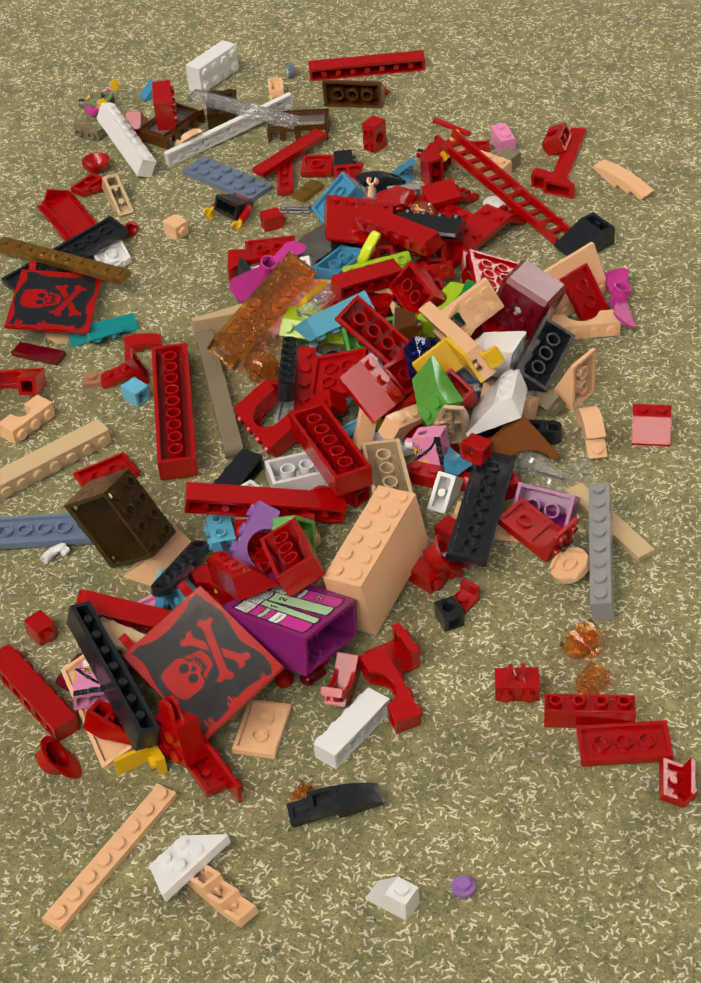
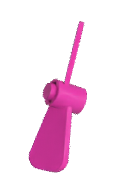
[229,241,306,303]
[605,268,636,329]

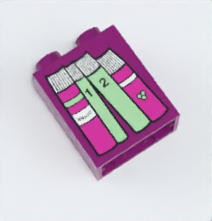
[222,572,357,676]

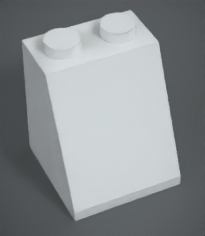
[475,331,527,378]

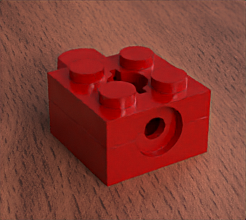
[154,695,208,768]

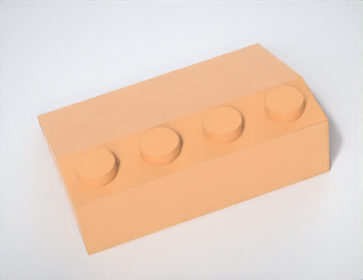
[544,242,606,317]

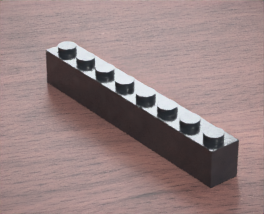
[67,601,160,751]

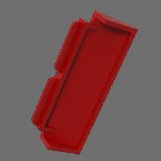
[37,189,97,241]

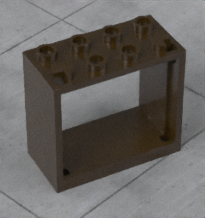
[64,468,176,568]

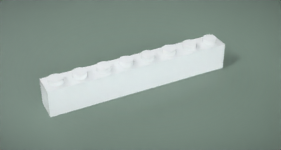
[96,102,157,178]

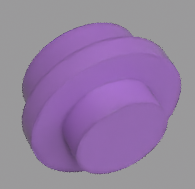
[451,875,476,898]

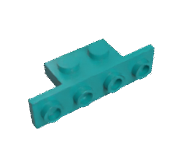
[67,313,139,347]

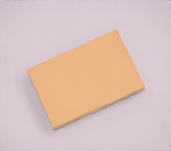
[232,699,292,759]

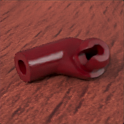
[300,665,327,686]

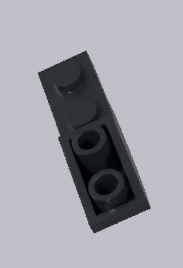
[355,171,406,193]
[287,782,384,828]

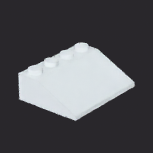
[466,369,528,437]

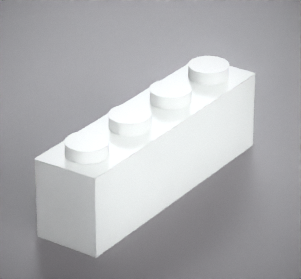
[313,687,390,769]

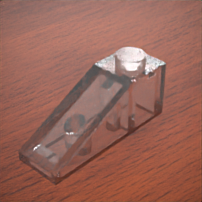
[514,451,569,492]

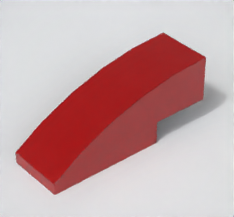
[531,168,575,199]

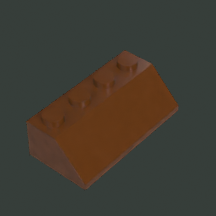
[322,80,385,109]

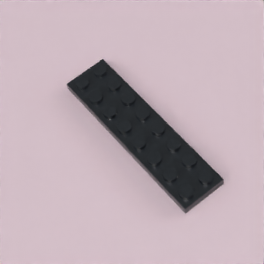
[1,216,129,293]
[446,452,516,567]

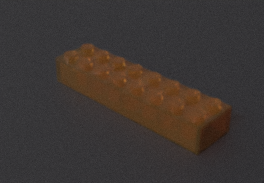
[207,251,317,370]

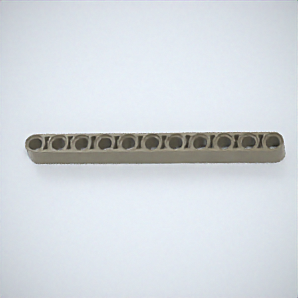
[195,329,243,459]

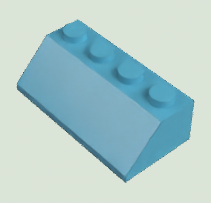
[294,290,374,342]

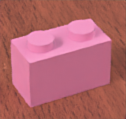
[491,123,516,154]

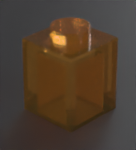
[576,661,610,695]

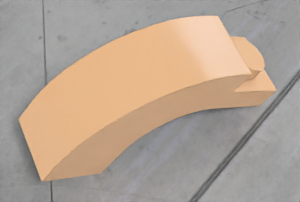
[575,406,608,460]

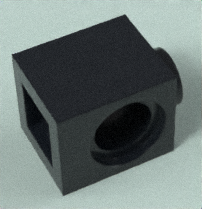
[434,596,464,632]

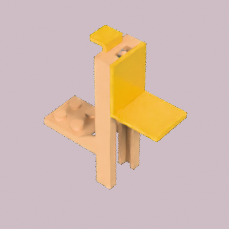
[412,277,505,383]

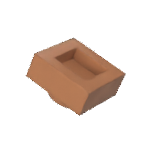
[83,371,102,389]

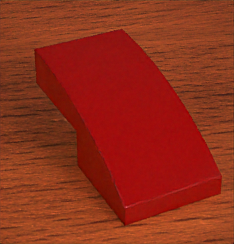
[123,333,162,352]

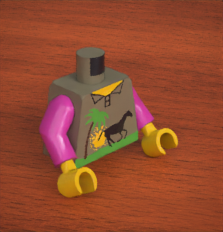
[78,79,120,117]

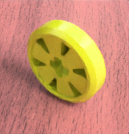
[357,230,381,263]

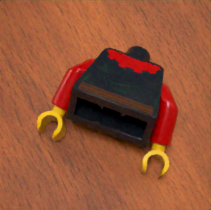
[204,193,253,233]

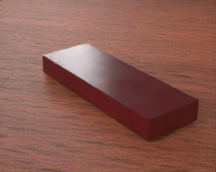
[11,342,66,366]

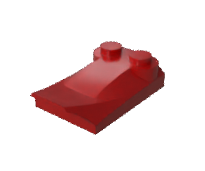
[407,444,460,488]

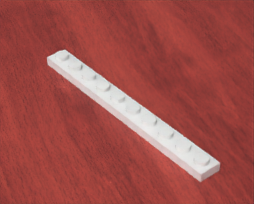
[164,92,294,167]

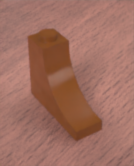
[490,415,560,461]

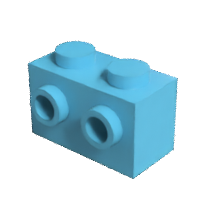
[203,515,236,553]

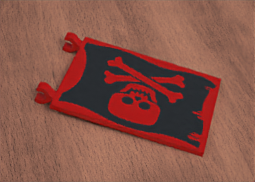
[4,260,102,334]
[118,581,285,742]

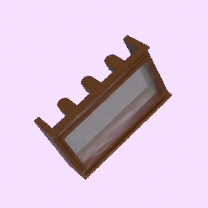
[139,101,205,150]
[267,108,330,142]

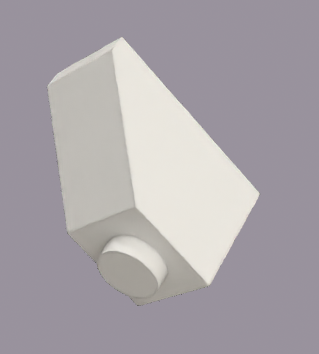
[427,471,464,514]
[366,877,420,921]

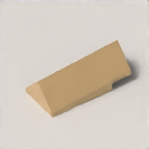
[191,304,266,337]

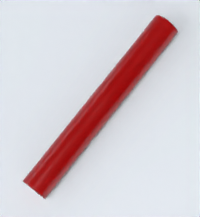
[433,117,471,137]

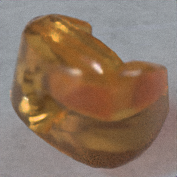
[289,780,313,802]

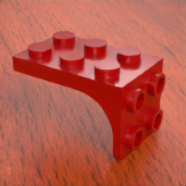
[498,497,580,562]

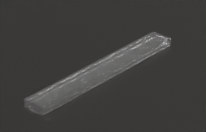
[188,89,301,129]

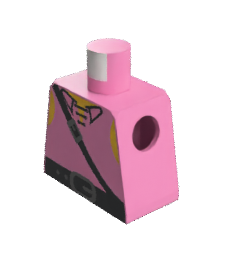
[405,425,451,467]
[73,660,110,710]

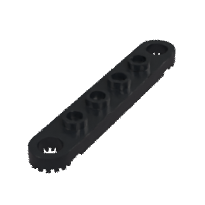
[151,540,209,598]

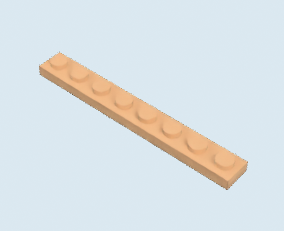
[42,784,177,933]

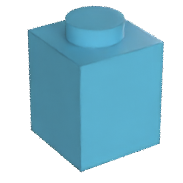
[121,377,151,408]

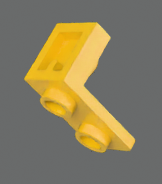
[113,744,168,776]

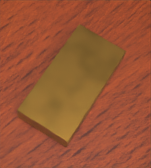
[292,179,324,203]

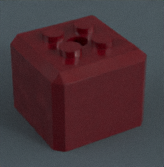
[491,260,566,341]

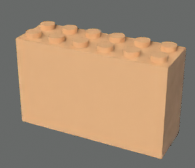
[323,485,429,635]

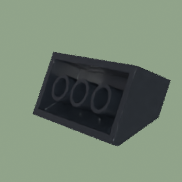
[396,209,466,241]
[513,316,576,392]

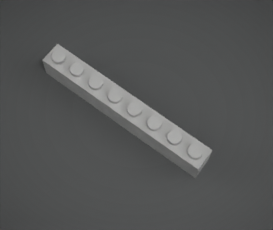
[589,482,615,620]

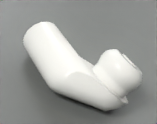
[40,543,70,564]

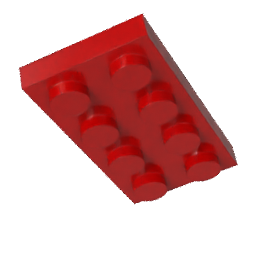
[576,720,674,767]

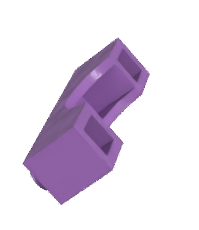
[229,501,281,566]

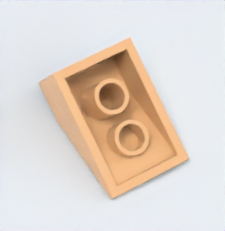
[554,348,596,411]

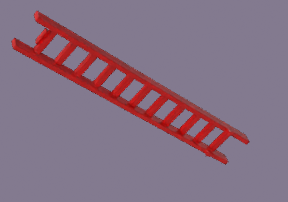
[434,129,571,245]

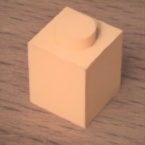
[162,214,189,241]

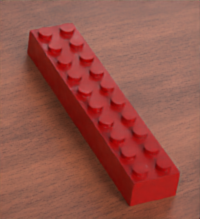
[151,343,198,480]

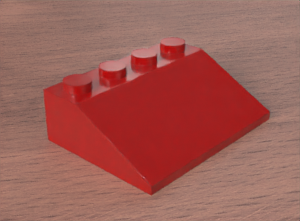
[323,195,393,245]

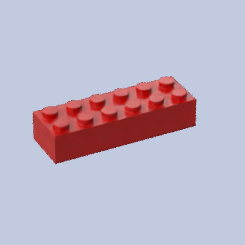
[289,402,373,497]

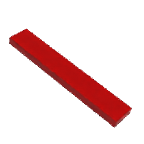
[553,127,587,179]
[252,129,327,177]

